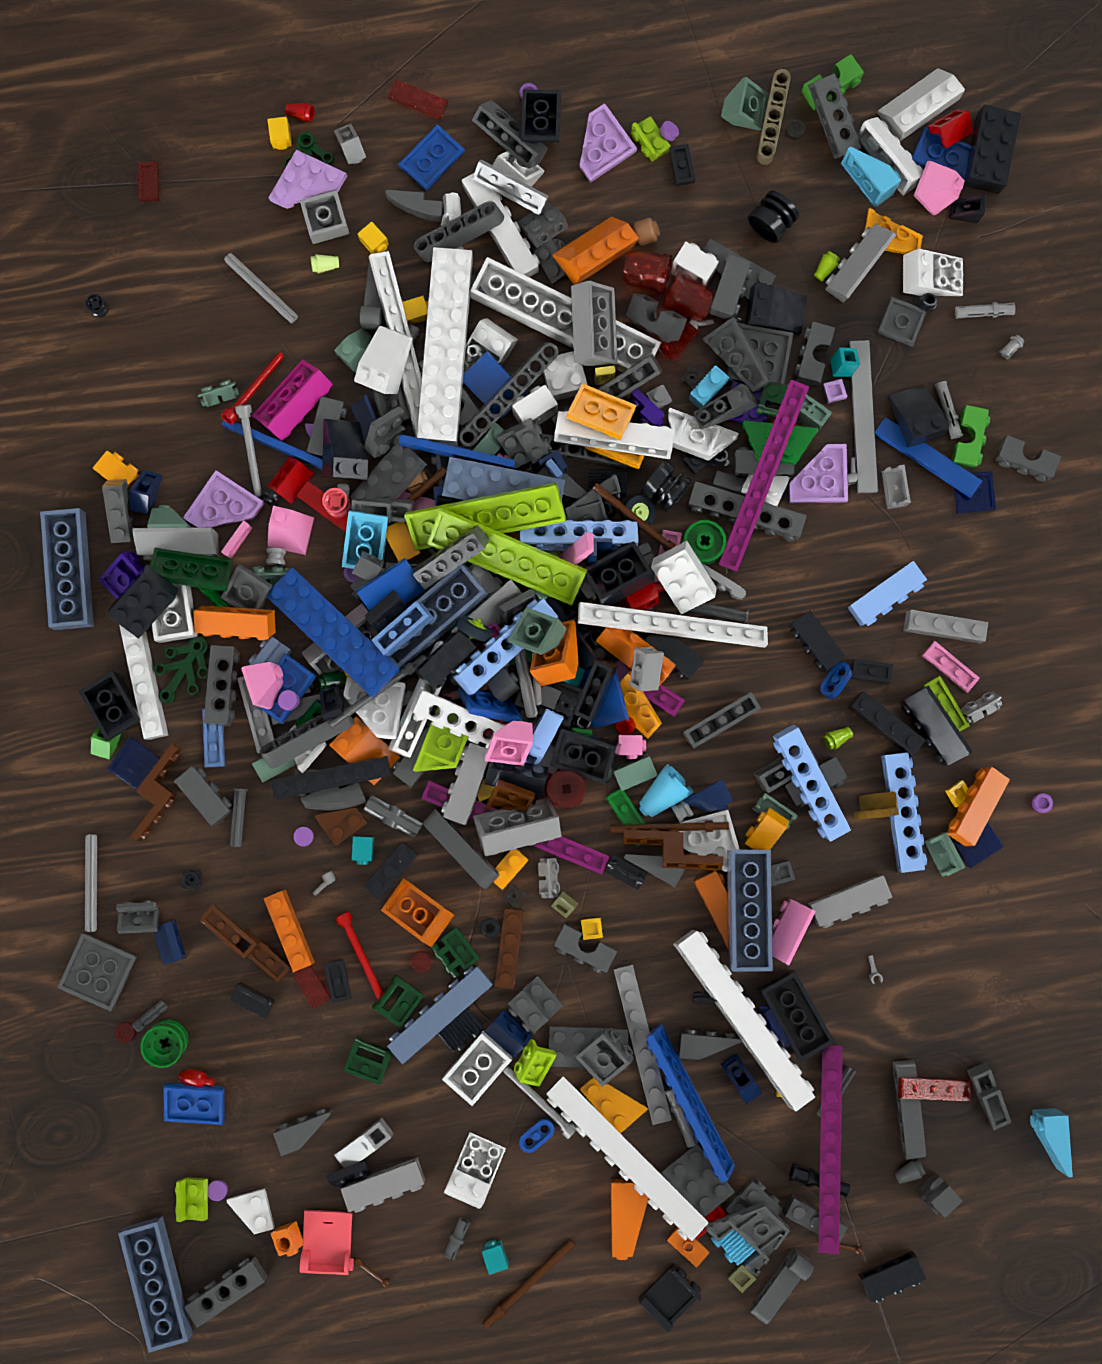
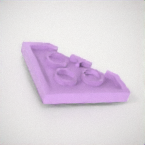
[579,103,637,183]
[269,150,347,209]
[789,444,848,503]
[183,470,265,528]

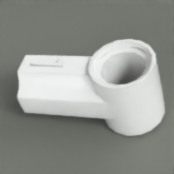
[441,192,461,226]

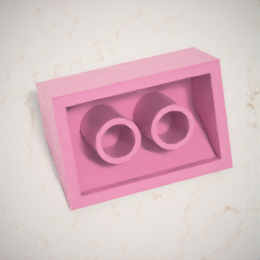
[772,898,816,965]

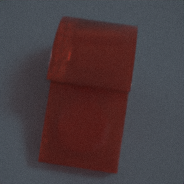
[658,321,700,362]

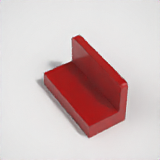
[928,109,973,148]
[267,456,314,503]

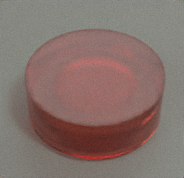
[412,952,432,973]
[115,1022,136,1043]

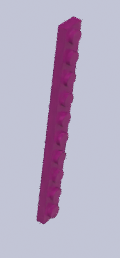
[719,380,809,571]
[421,781,609,874]
[818,1045,843,1254]

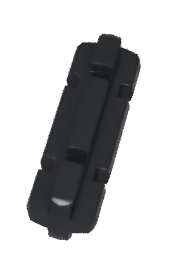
[693,992,718,1004]

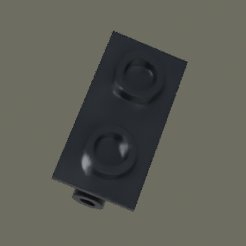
[604,854,647,890]

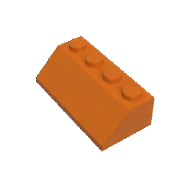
[552,217,639,285]

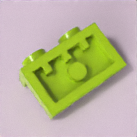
[631,116,671,162]
[514,1039,557,1087]
[175,1177,208,1222]

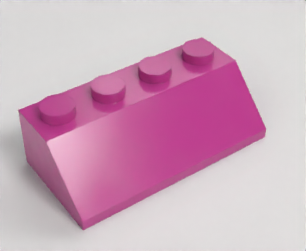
[252,359,333,441]

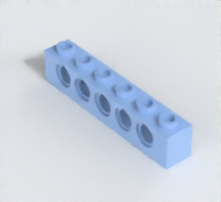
[519,520,638,552]
[453,599,558,695]
[773,725,851,842]
[881,752,927,873]

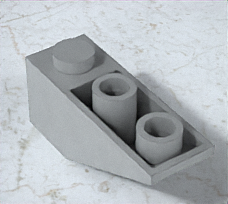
[334,1117,394,1168]

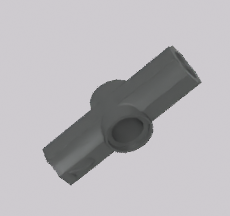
[364,795,423,838]

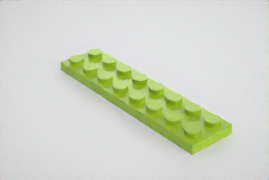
[404,482,566,551]
[427,508,587,605]

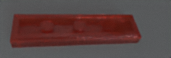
[898,1077,972,1101]

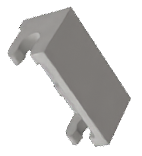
[881,465,911,509]
[630,647,664,691]

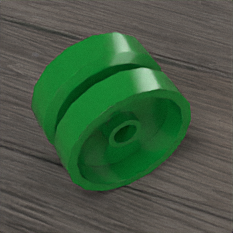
[682,520,726,566]

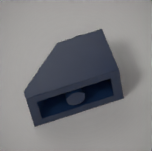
[129,470,162,514]
[684,780,733,813]
[720,1053,762,1104]

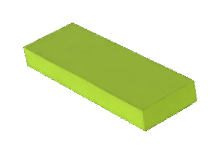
[922,676,970,732]

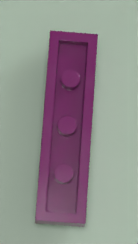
[616,660,685,717]

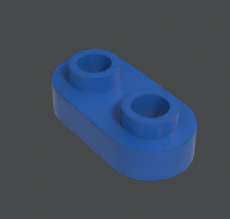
[820,662,852,699]
[519,1118,554,1153]

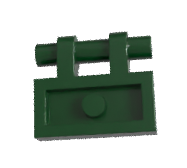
[430,927,480,978]

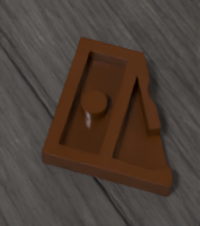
[485,779,535,811]
[314,807,368,847]

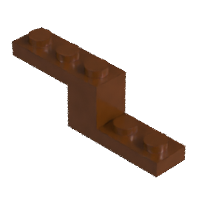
[130,744,182,841]
[623,828,723,870]
[199,904,291,983]

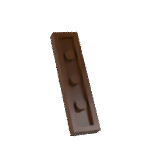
[494,908,524,990]

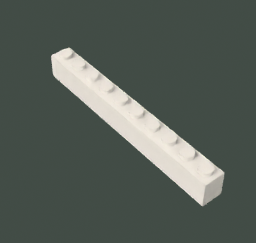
[546,1077,709,1241]

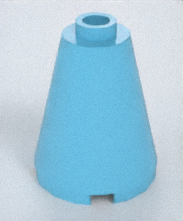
[639,764,694,817]

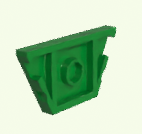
[742,420,818,465]

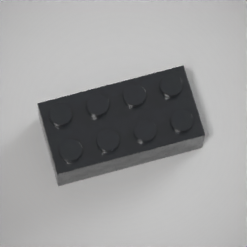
[964,104,1021,194]
[758,970,835,1062]

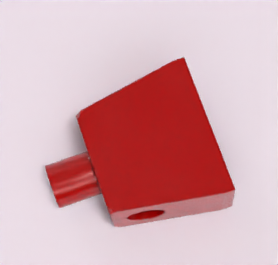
[623,581,666,611]

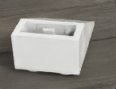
[903,249,963,296]
[463,318,518,374]
[444,1132,506,1209]

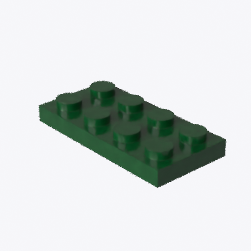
[150,548,233,592]

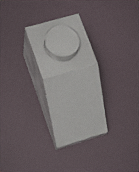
[334,124,366,164]

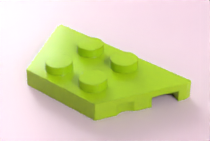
[413,706,469,772]

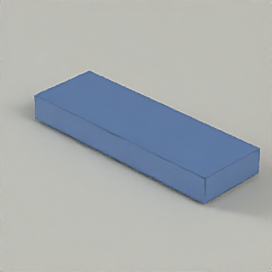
[202,708,225,768]

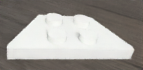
[668,408,739,461]

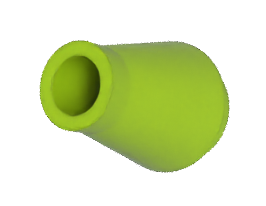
[814,251,840,281]
[822,726,853,750]

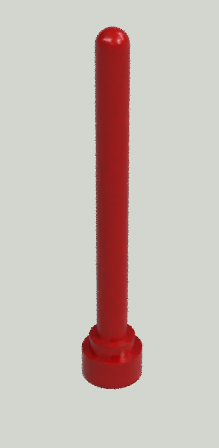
[221,352,284,425]
[335,911,384,1000]

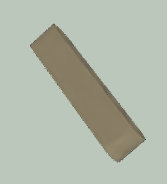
[756,69,791,165]

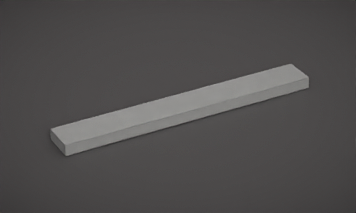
[849,340,878,493]

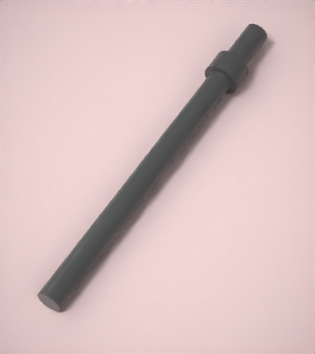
[327,654,426,729]

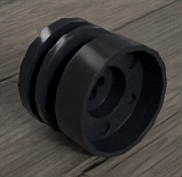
[747,190,799,243]
[641,460,691,512]

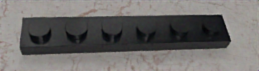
[271,756,392,800]

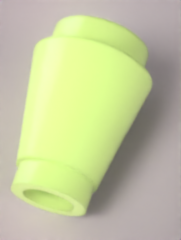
[311,254,339,274]

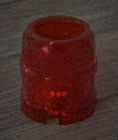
[623,250,672,293]
[662,272,715,322]
[547,770,586,809]

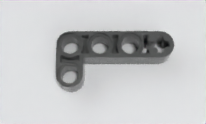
[360,260,384,331]
[749,1248,815,1324]

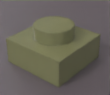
[551,892,578,918]
[727,1263,756,1293]

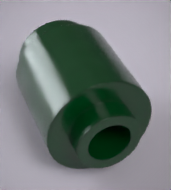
[317,670,347,690]

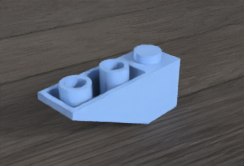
[525,708,564,765]

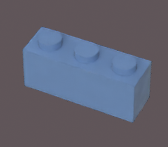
[372,601,434,656]

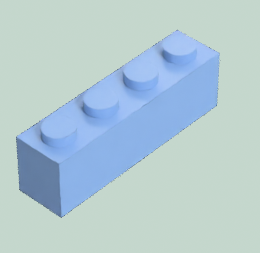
[847,561,927,626]

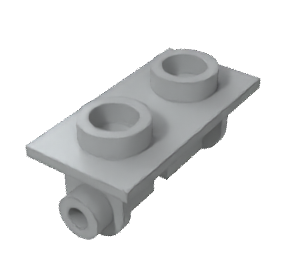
[960,691,1002,724]
[538,858,560,898]

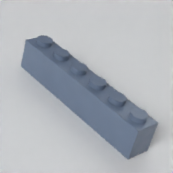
[387,965,493,1064]

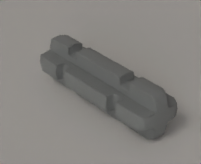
[132,1000,168,1032]

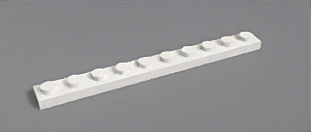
[369,251,422,438]
[578,602,768,648]

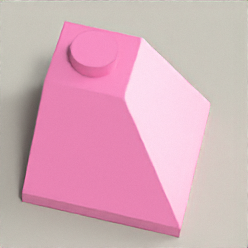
[914,161,965,215]
[268,506,314,555]
[241,662,283,709]
[485,721,533,766]

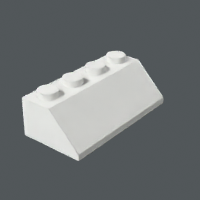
[877,68,965,141]
[858,117,923,196]

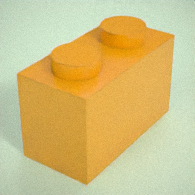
[93,451,139,491]
[386,522,423,563]
[745,807,789,850]
[494,849,529,890]

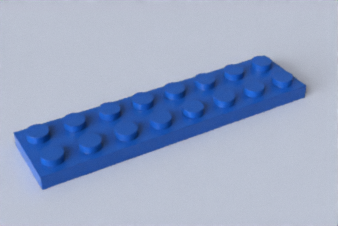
[267,567,400,698]
[646,1024,735,1183]

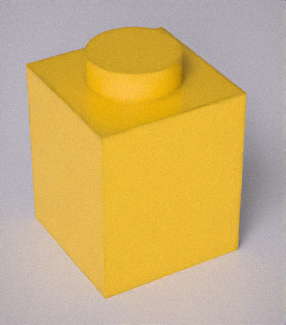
[268,117,292,150]
[358,222,389,254]
[402,296,429,326]

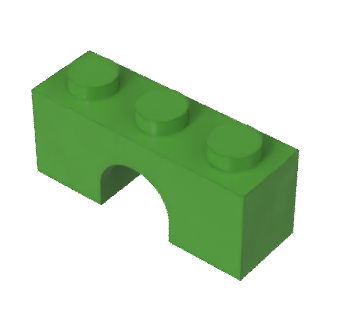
[801,54,864,110]
[951,405,990,470]

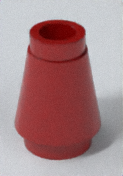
[285,103,315,122]

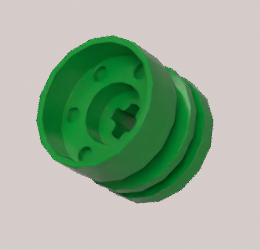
[140,1019,189,1068]

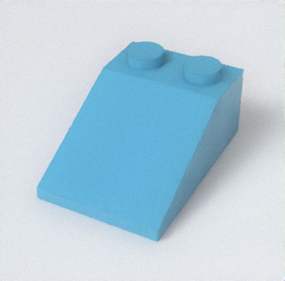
[841,147,901,208]
[342,510,388,569]
[1030,1108,1073,1177]

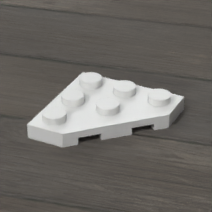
[344,677,406,739]
[679,810,740,872]

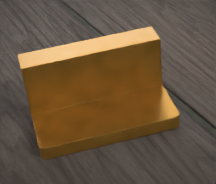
[854,791,899,820]

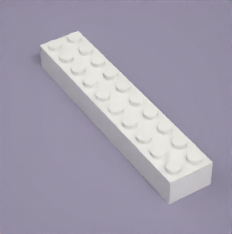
[417,247,473,446]
[470,257,661,372]
[673,930,815,1111]

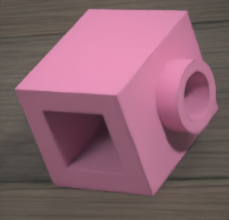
[618,735,646,759]

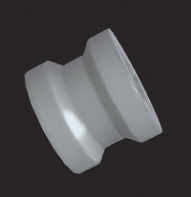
[266,548,286,566]
[671,800,693,823]

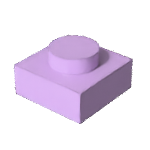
[822,379,847,404]

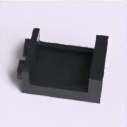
[639,1264,702,1333]

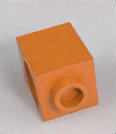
[270,1221,304,1257]

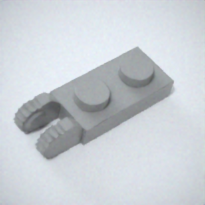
[702,564,746,601]

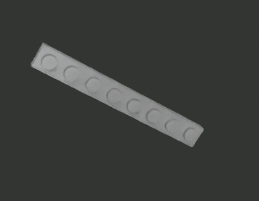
[614,964,672,1125]

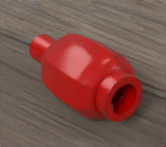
[178,1069,215,1087]

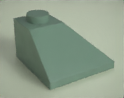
[721,77,769,130]
[334,328,373,373]
[147,505,192,528]
[507,607,567,655]

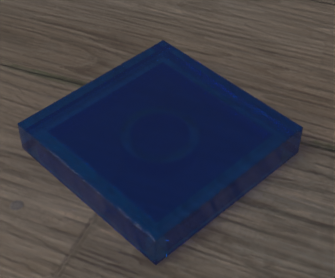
[954,471,997,514]
[107,737,160,790]
[949,822,1003,868]
[757,1006,792,1047]

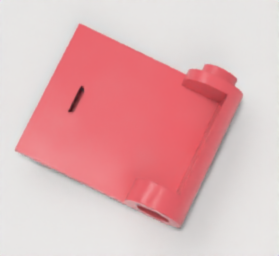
[300,1210,354,1275]

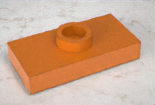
[667,1227,710,1268]

